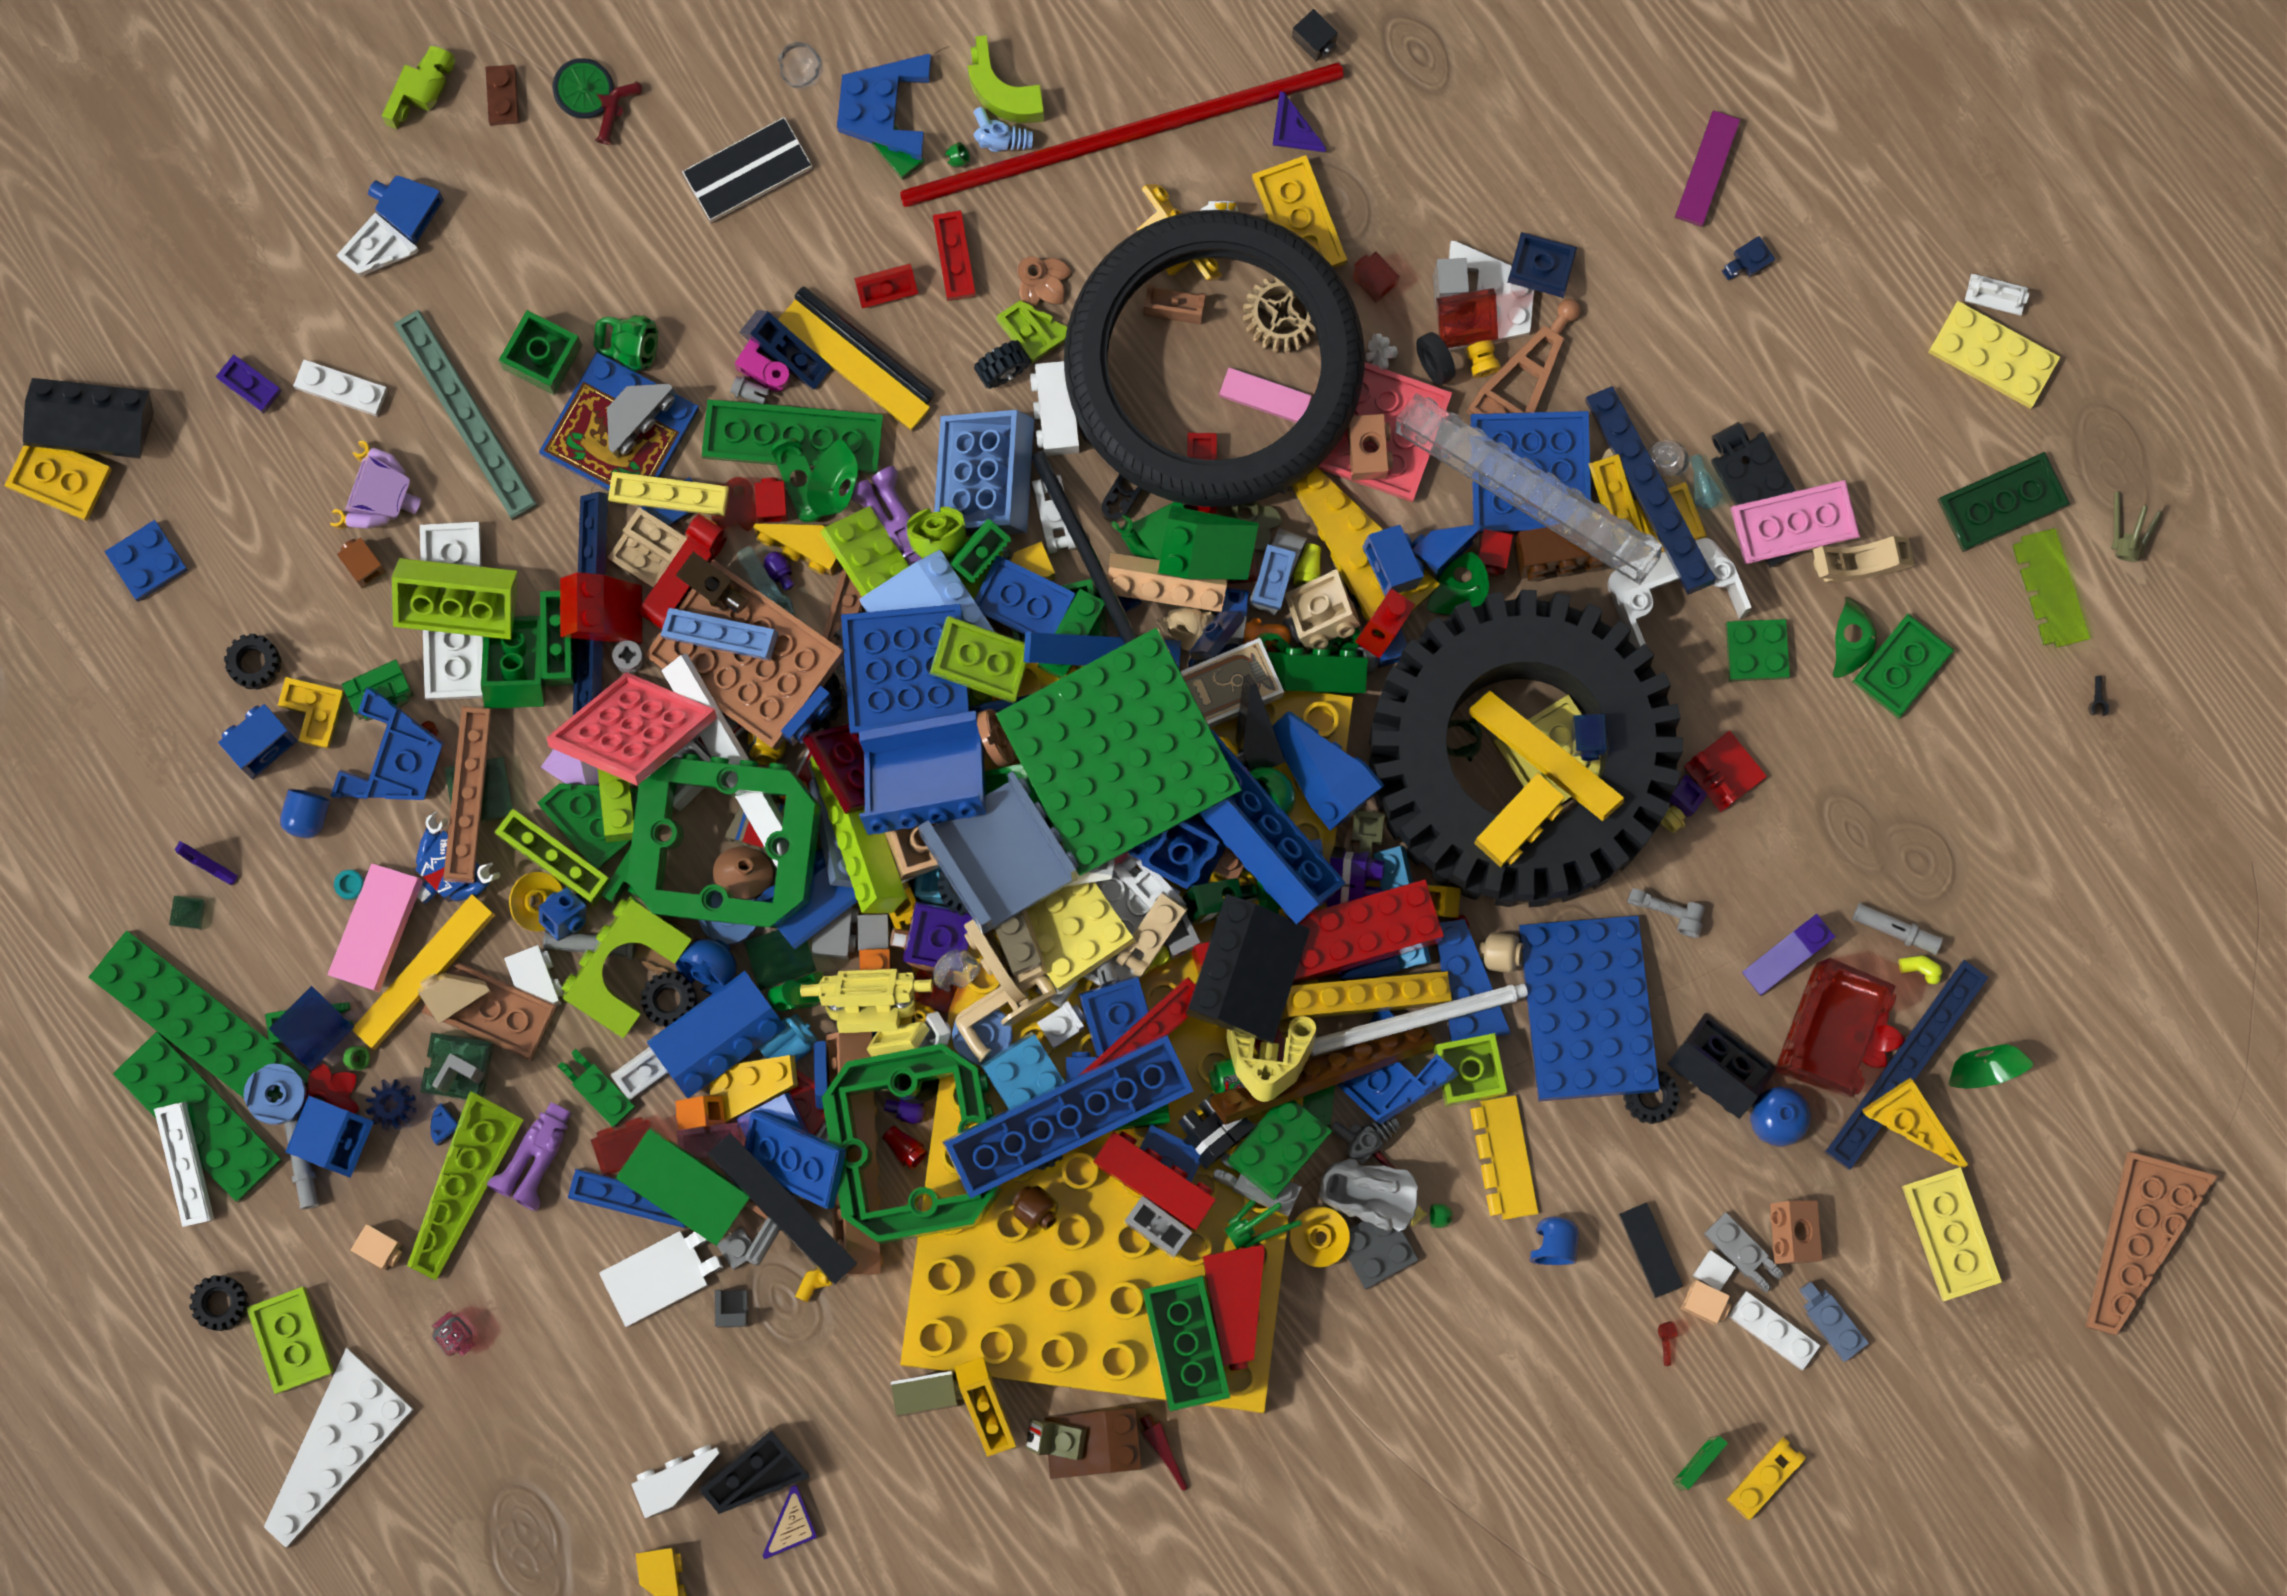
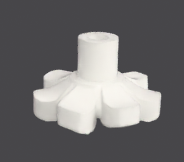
[1366,334,1398,370]

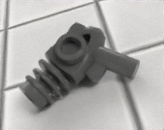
[1330,1116,1401,1164]

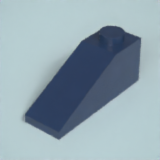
[739,310,832,390]

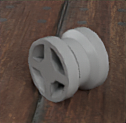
[612,641,644,674]

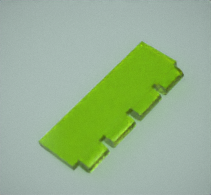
[2012,528,2090,648]

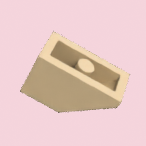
[418,972,490,1024]

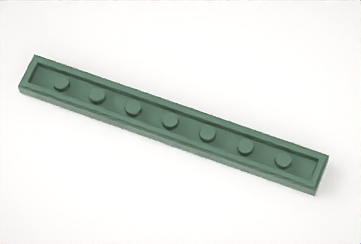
[394,309,537,521]

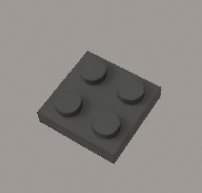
[1345,1221,1418,1290]

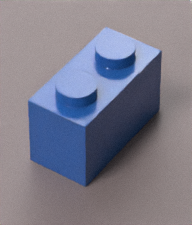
[1362,525,1424,596]

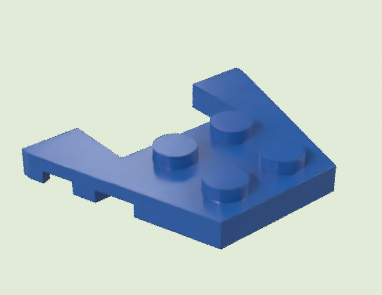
[837,54,932,160]
[330,686,444,800]
[1337,1011,1459,1125]

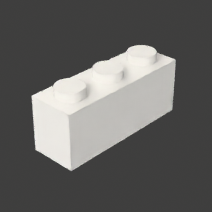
[1030,361,1079,456]

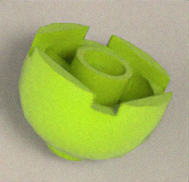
[907,507,966,560]

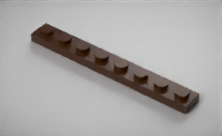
[1210,1026,1435,1125]

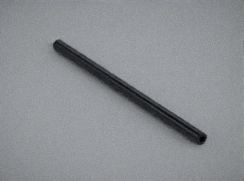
[1031,451,1138,644]

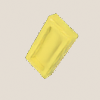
[866,1022,930,1057]

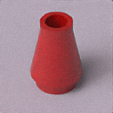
[882,1125,927,1169]

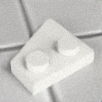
[336,213,419,277]

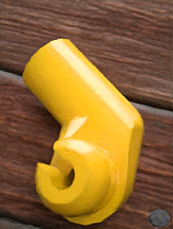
[795,1268,833,1303]

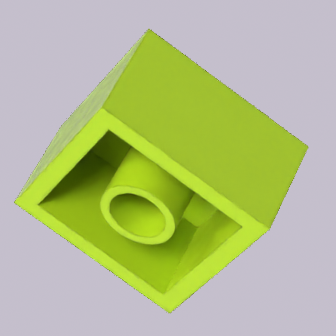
[1433,1033,1507,1107]

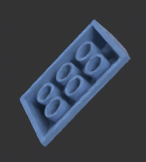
[934,410,1034,534]

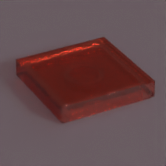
[1436,288,1498,348]

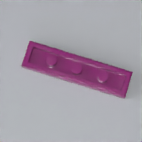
[1674,110,1740,227]

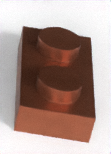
[485,65,519,126]

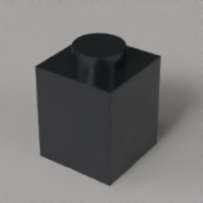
[1292,9,1338,61]

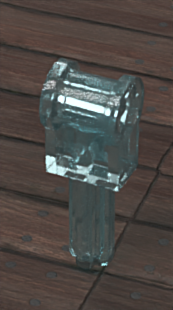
[737,546,795,616]

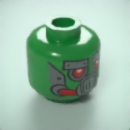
[1209,1058,1245,1094]

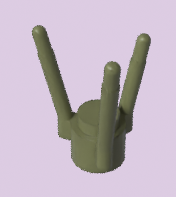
[2111,491,2162,562]

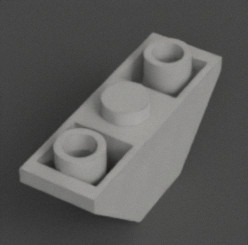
[607,384,677,458]

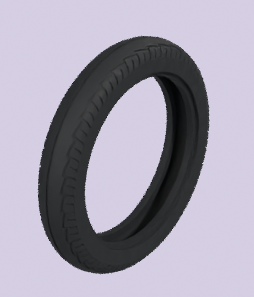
[1064,210,1365,507]

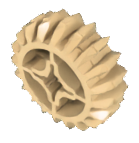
[1243,276,1316,353]

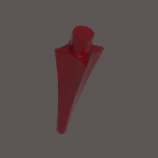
[1140,1413,1188,1491]

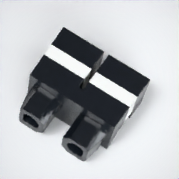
[1178,1093,1255,1169]

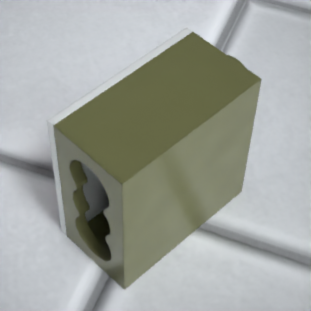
[891,1371,963,1417]

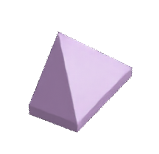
[541,749,599,786]

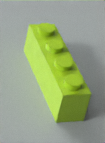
[495,808,610,907]

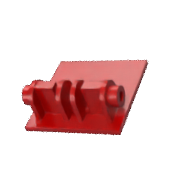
[1683,730,1767,813]

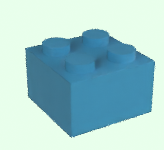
[980,1032,1065,1109]

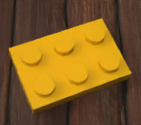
[4,446,112,522]

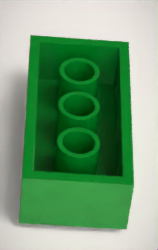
[1142,1276,1230,1412]

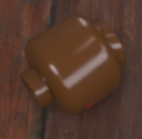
[1013,1186,1058,1231]

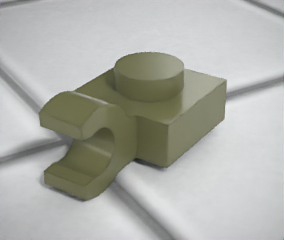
[1351,810,1385,858]

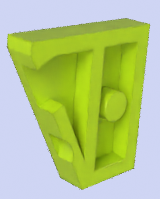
[996,300,1067,364]

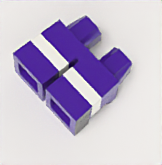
[1327,847,1385,907]

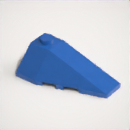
[1272,711,1384,830]

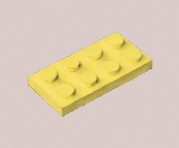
[1928,301,2060,409]
[1902,1167,2002,1302]

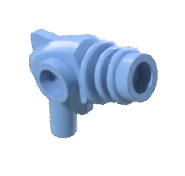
[973,107,1033,152]

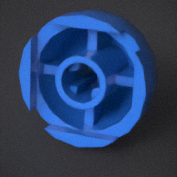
[675,939,737,995]
[1750,1086,1812,1147]

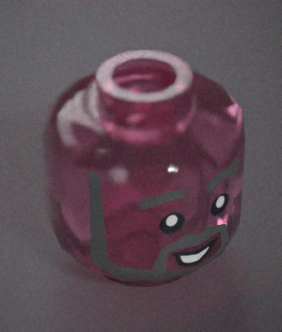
[431,1311,477,1357]

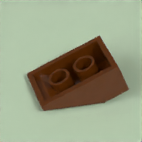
[1044,1408,1142,1479]

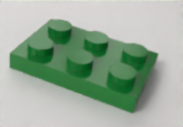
[1227,1100,1332,1200]

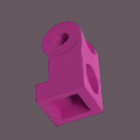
[734,339,790,392]

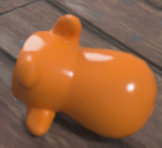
[1243,618,1291,653]

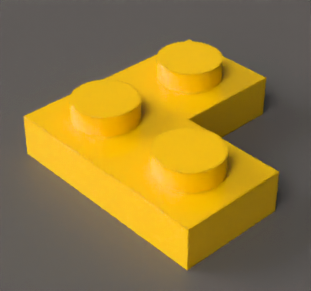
[278,677,345,749]

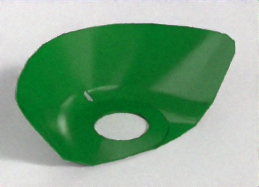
[807,439,858,516]
[1427,552,1489,614]
[1832,597,1877,678]
[1949,1044,2033,1089]

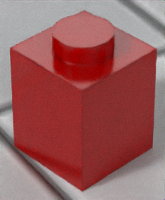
[754,477,788,524]
[1478,529,1513,577]

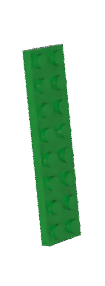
[88,930,311,1103]

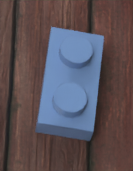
[1252,544,1296,610]

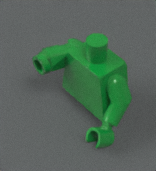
[1112,502,1184,560]

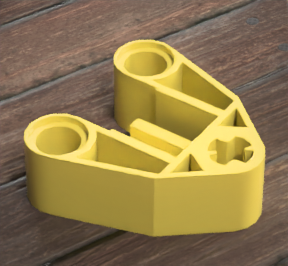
[1226,1016,1316,1102]

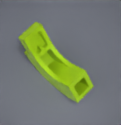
[967,35,1044,123]

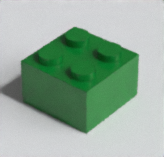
[498,310,583,396]

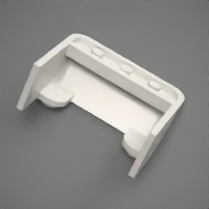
[1607,538,1752,649]

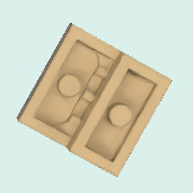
[607,507,687,589]

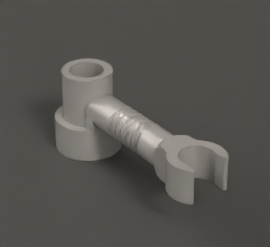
[1627,888,1705,938]

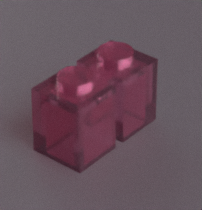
[677,1123,742,1161]

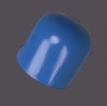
[280,789,330,839]
[1529,1216,1579,1265]

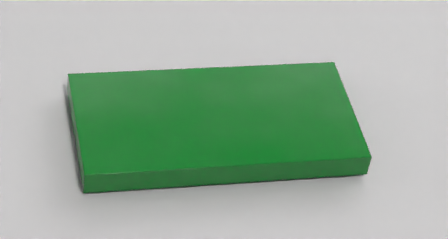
[616,1127,749,1246]

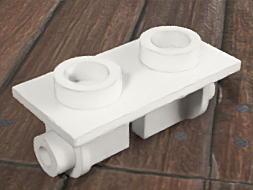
[1965,274,2029,316]

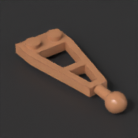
[1466,298,1581,415]

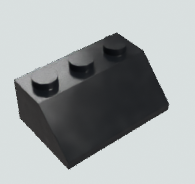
[1667,1013,1777,1119]

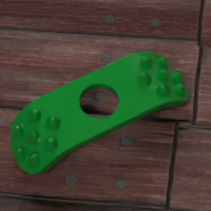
[771,438,822,523]

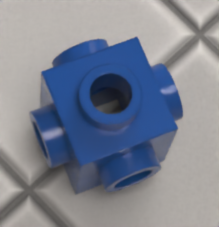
[539,887,587,941]

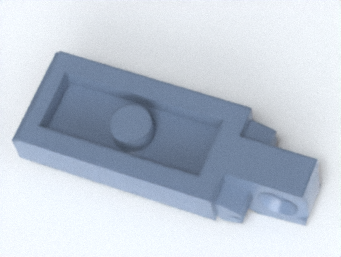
[1799,1281,1869,1362]

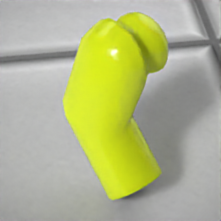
[1898,955,1943,984]

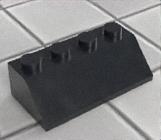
[23,378,154,459]

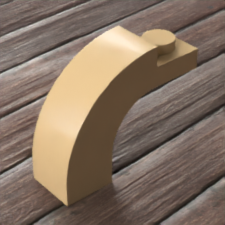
[1813,536,1915,583]

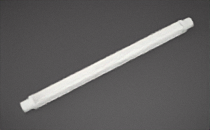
[1310,984,1528,1057]

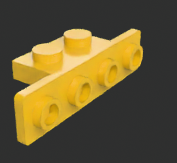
[1137,184,1222,281]

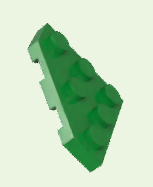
[537,783,638,870]

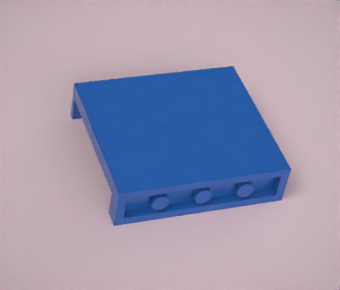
[859,711,986,835]

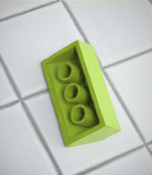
[392,558,517,640]

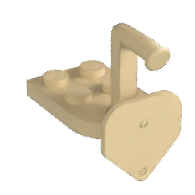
[955,919,1058,1063]

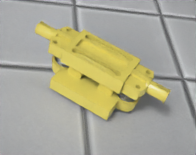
[800,969,933,1033]

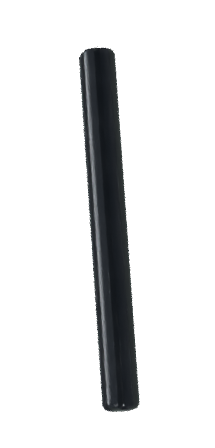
[794,286,935,404]

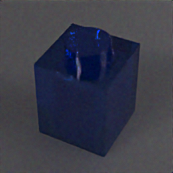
[1571,714,1607,761]

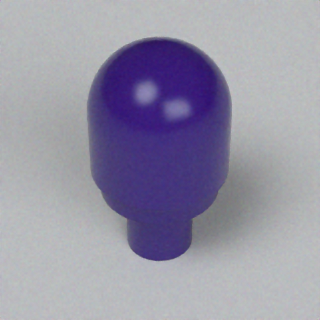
[764,551,795,591]
[884,1099,926,1124]

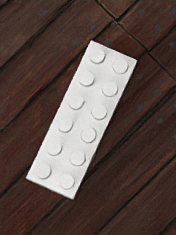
[420,522,483,701]

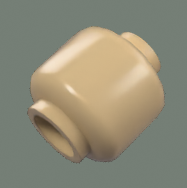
[1479,933,1524,973]

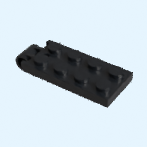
[1711,422,1798,568]

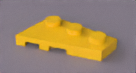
[709,1055,798,1129]

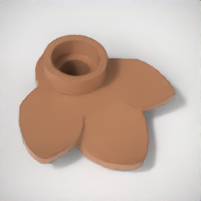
[1017,256,1071,308]

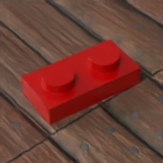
[854,263,918,309]

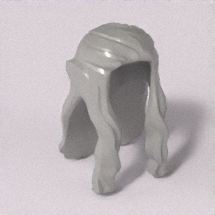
[1318,1159,1418,1231]

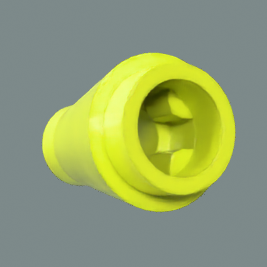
[1292,543,1322,587]

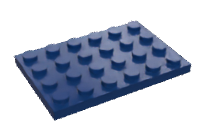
[1518,916,1659,1102]

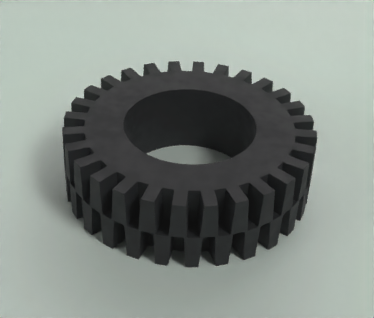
[1369,590,1683,908]

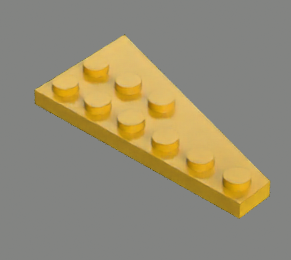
[1292,467,1440,638]

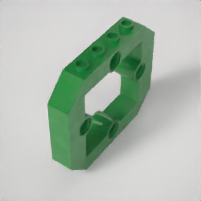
[627,754,821,929]
[822,1043,1002,1244]

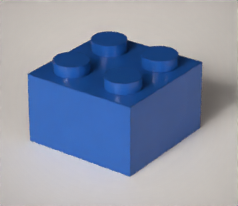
[218,704,298,779]

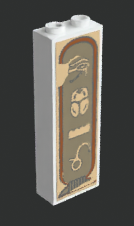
[1181,638,1284,728]

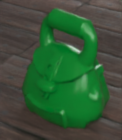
[593,315,659,371]

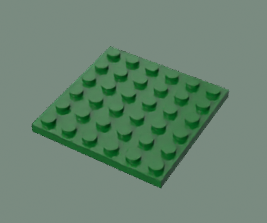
[996,627,1243,876]

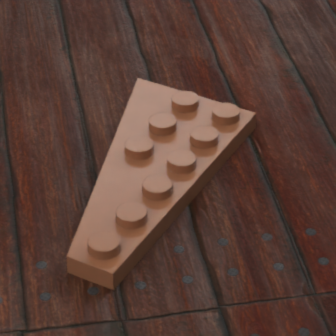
[2085,1151,2217,1335]

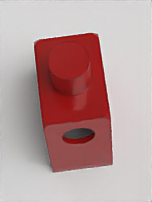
[1355,589,1415,658]

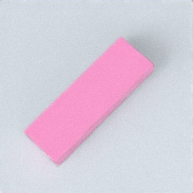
[1219,368,1311,423]

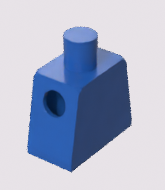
[368,175,444,245]

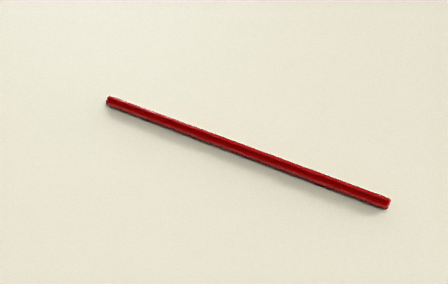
[900,62,1344,207]

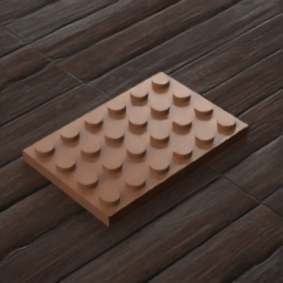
[644,559,844,751]

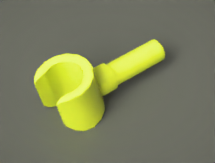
[1144,946,1171,975]

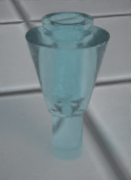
[1690,454,1723,509]

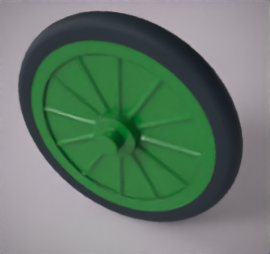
[552,58,614,119]

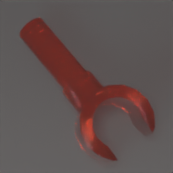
[1657,1321,1678,1366]

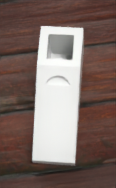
[631,1445,722,1518]

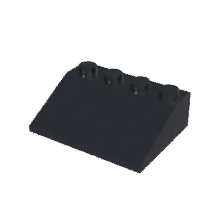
[1185,894,1310,1044]

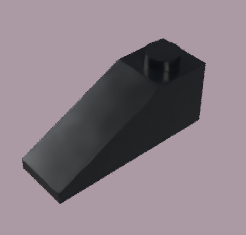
[1235,674,1285,772]

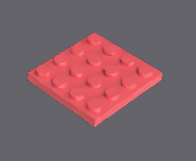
[1318,362,1452,503]
[546,672,717,786]

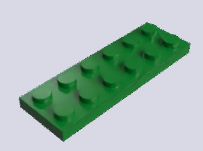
[701,399,883,474]
[113,1031,282,1203]

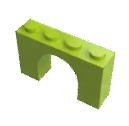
[561,896,692,1039]

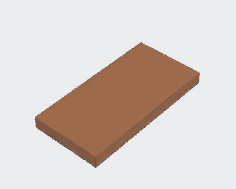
[422,961,557,1061]

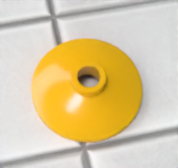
[509,872,563,932]
[1290,1206,1350,1267]

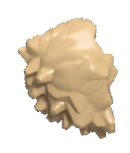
[1157,607,1216,652]

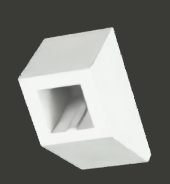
[504,945,564,1006]

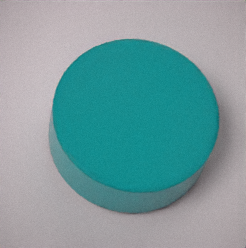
[334,869,365,901]

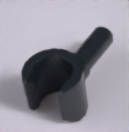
[2088,676,2109,716]

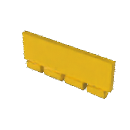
[1470,1095,1538,1220]

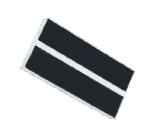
[682,117,813,223]

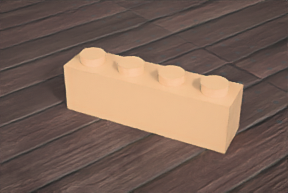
[1106,553,1227,612]

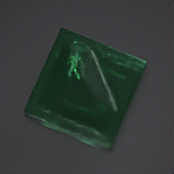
[169,896,206,930]

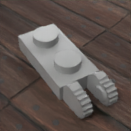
[1213,1153,1302,1216]
[1704,1212,1784,1293]

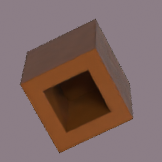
[337,537,386,588]

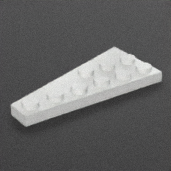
[264,1348,414,1548]

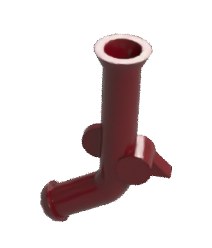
[595,81,643,145]

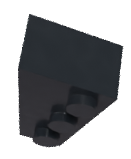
[699,1427,810,1514]

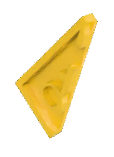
[1862,1078,1968,1168]

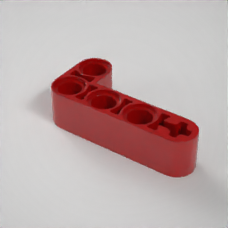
[638,513,728,629]

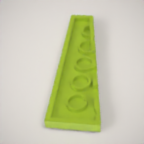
[407,1091,524,1281]

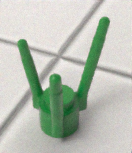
[1224,1199,1302,1249]

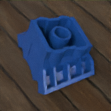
[1128,814,1226,889]

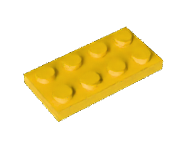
[1252,155,1347,268]

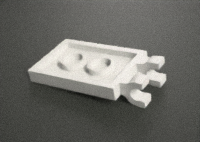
[599,1231,724,1327]

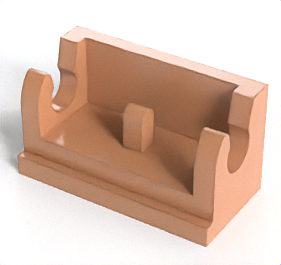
[1143,285,1206,324]

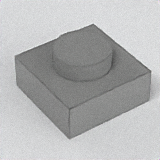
[717,1228,752,1270]

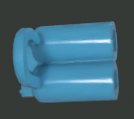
[758,1013,818,1063]

